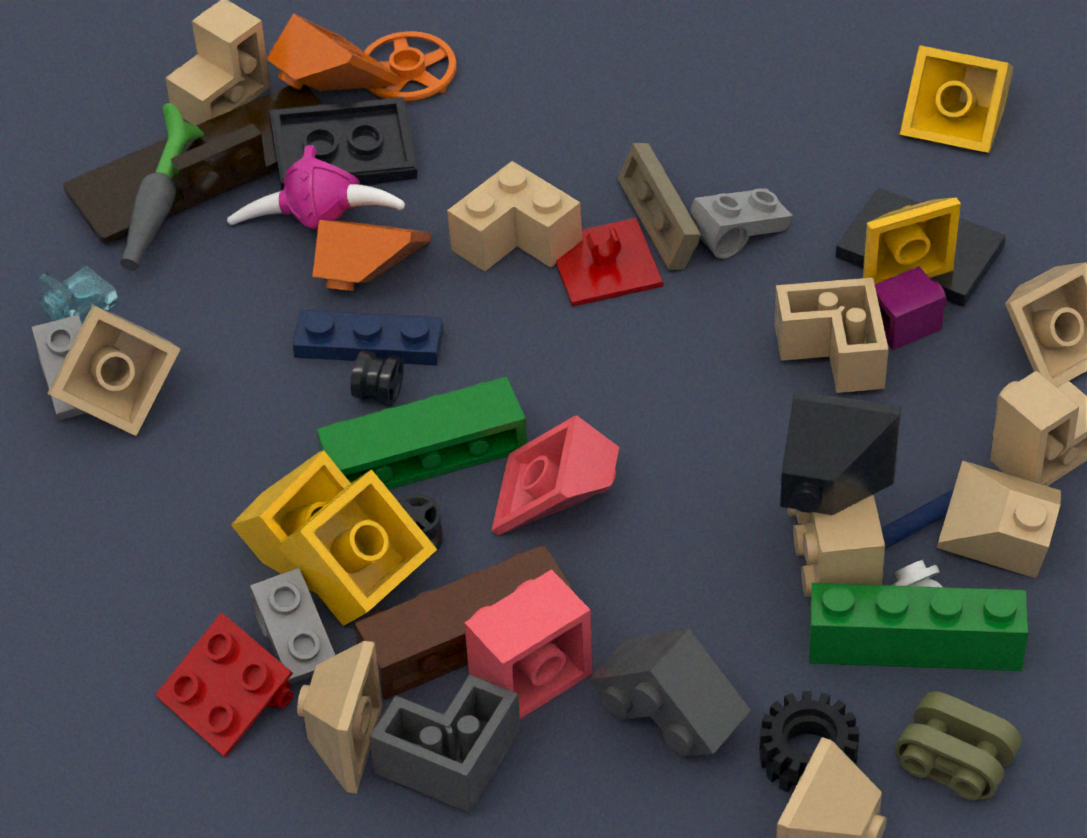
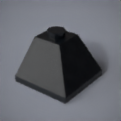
[780,390,902,515]

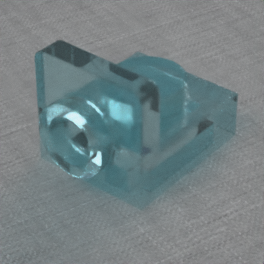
[38,266,119,324]

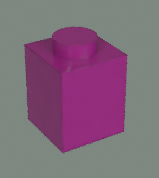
[875,266,947,350]

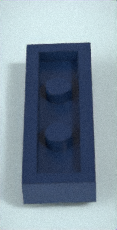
[293,310,443,366]

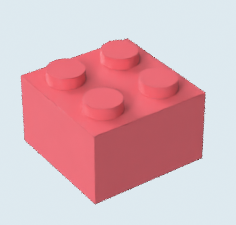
[464,569,593,719]

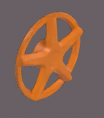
[364,31,457,102]

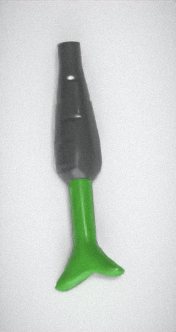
[120,103,204,271]

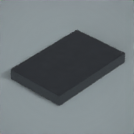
[269,97,418,190]
[836,188,1006,307]

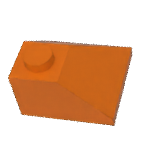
[266,13,401,91]
[312,220,432,291]

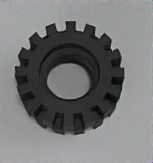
[759,691,859,793]

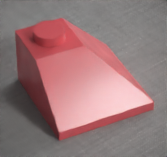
[491,415,620,536]

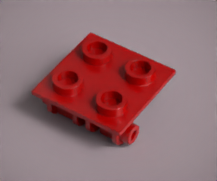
[155,612,294,757]

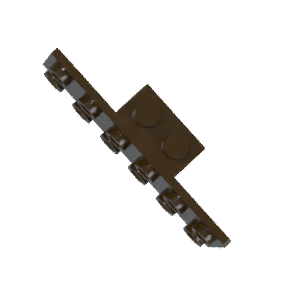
[63,84,323,244]

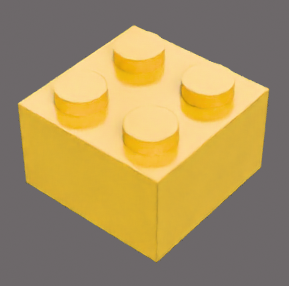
[277,469,437,626]

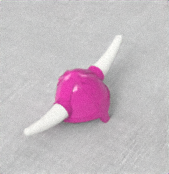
[227,145,405,231]

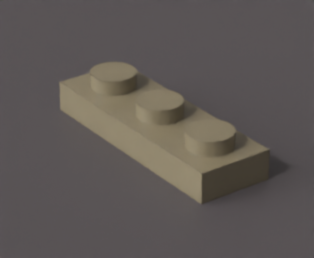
[617,143,701,270]

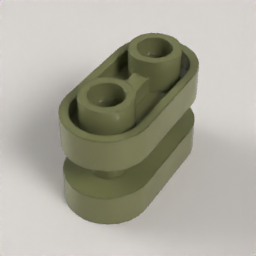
[894,691,1023,800]

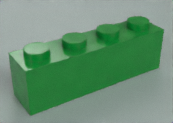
[316,377,527,490]
[809,583,1028,671]

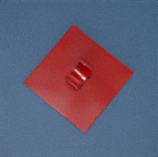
[556,218,663,307]

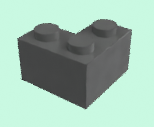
[589,628,751,757]
[369,674,521,813]

